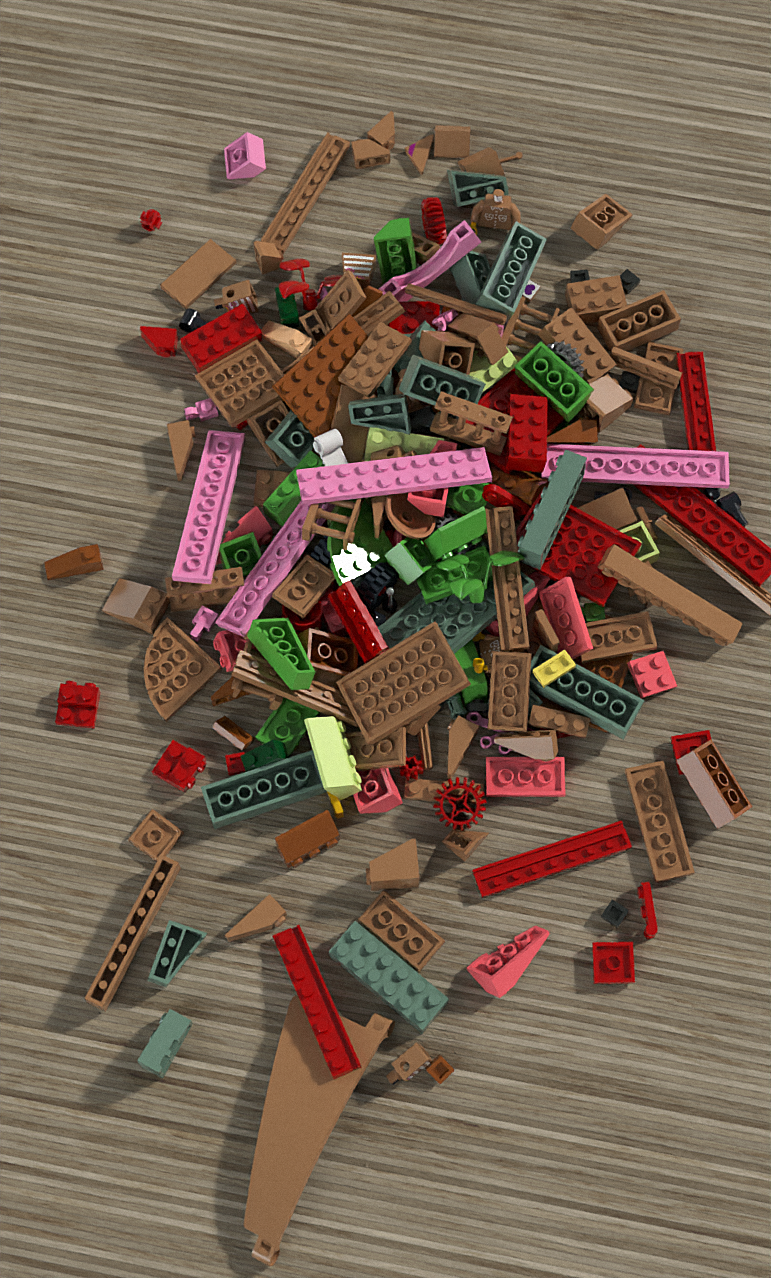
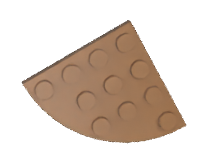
[144,617,222,722]

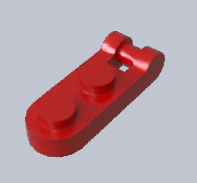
[482,484,530,521]
[637,882,658,939]

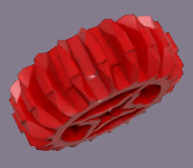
[421,197,447,246]
[433,777,486,830]

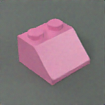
[224,132,266,180]

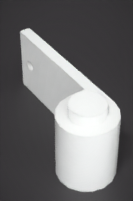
[313,429,348,466]

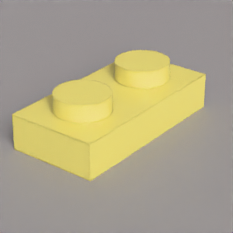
[532,650,576,688]

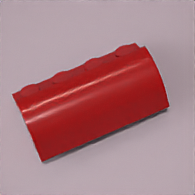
[328,580,389,664]

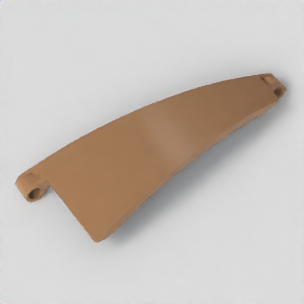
[244,996,395,1267]

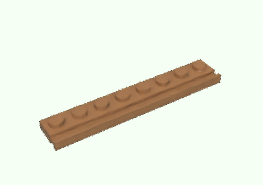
[261,132,350,254]
[281,291,405,374]
[485,506,530,652]
[655,513,771,616]
[231,650,359,728]

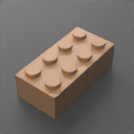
[597,290,681,351]
[538,307,617,384]

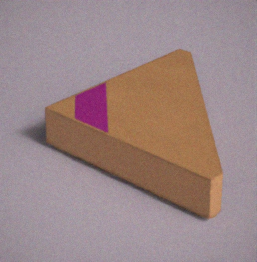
[405,134,434,175]

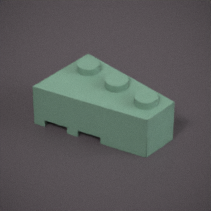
[447,170,509,207]
[348,394,412,435]
[147,920,207,987]
[137,1009,193,1078]

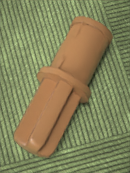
[633,507,658,541]

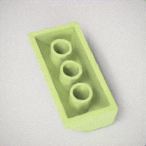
[469,347,518,391]
[364,427,444,461]
[304,716,362,800]

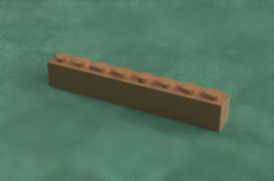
[597,544,743,646]
[84,854,181,1012]

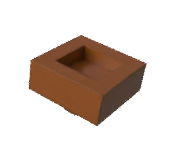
[425,1054,455,1084]

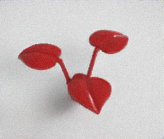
[279,258,343,310]

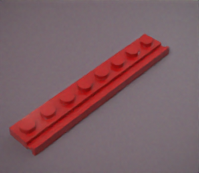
[676,351,716,490]
[472,820,632,898]
[272,924,362,1079]

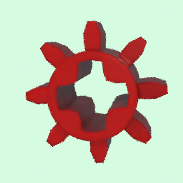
[140,209,163,232]
[399,756,423,781]

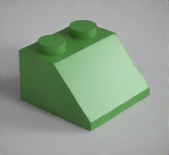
[219,532,262,576]
[384,537,437,585]

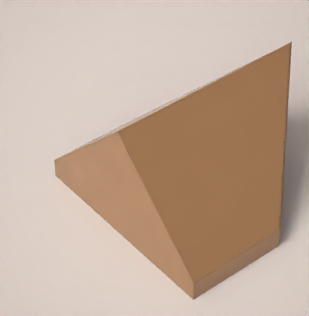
[442,828,490,862]

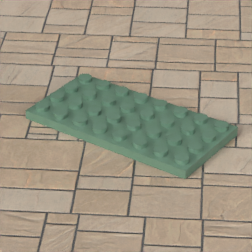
[378,542,535,654]

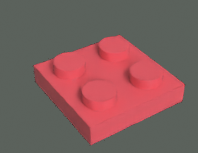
[627,651,677,699]

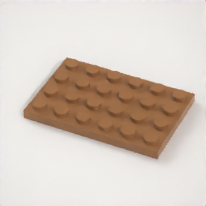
[336,621,471,746]

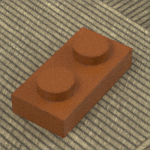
[212,716,255,750]

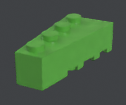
[247,618,315,690]
[455,639,488,708]

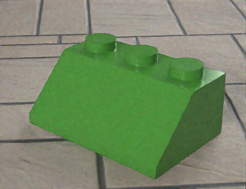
[424,506,487,561]

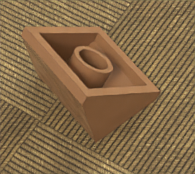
[434,125,470,158]
[458,147,505,176]

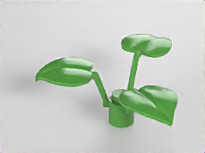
[437,551,525,603]

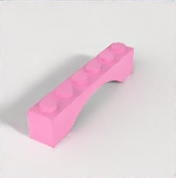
[379,220,481,302]

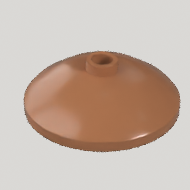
[385,492,435,539]

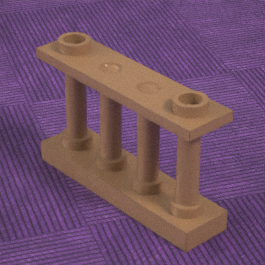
[501,296,560,362]
[430,391,513,456]
[302,497,368,551]
[165,567,244,612]
[231,631,283,711]

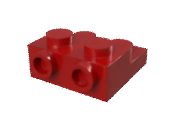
[55,680,101,729]
[152,740,207,793]

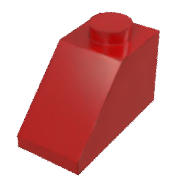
[140,326,178,358]

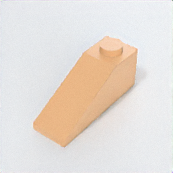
[261,321,313,359]

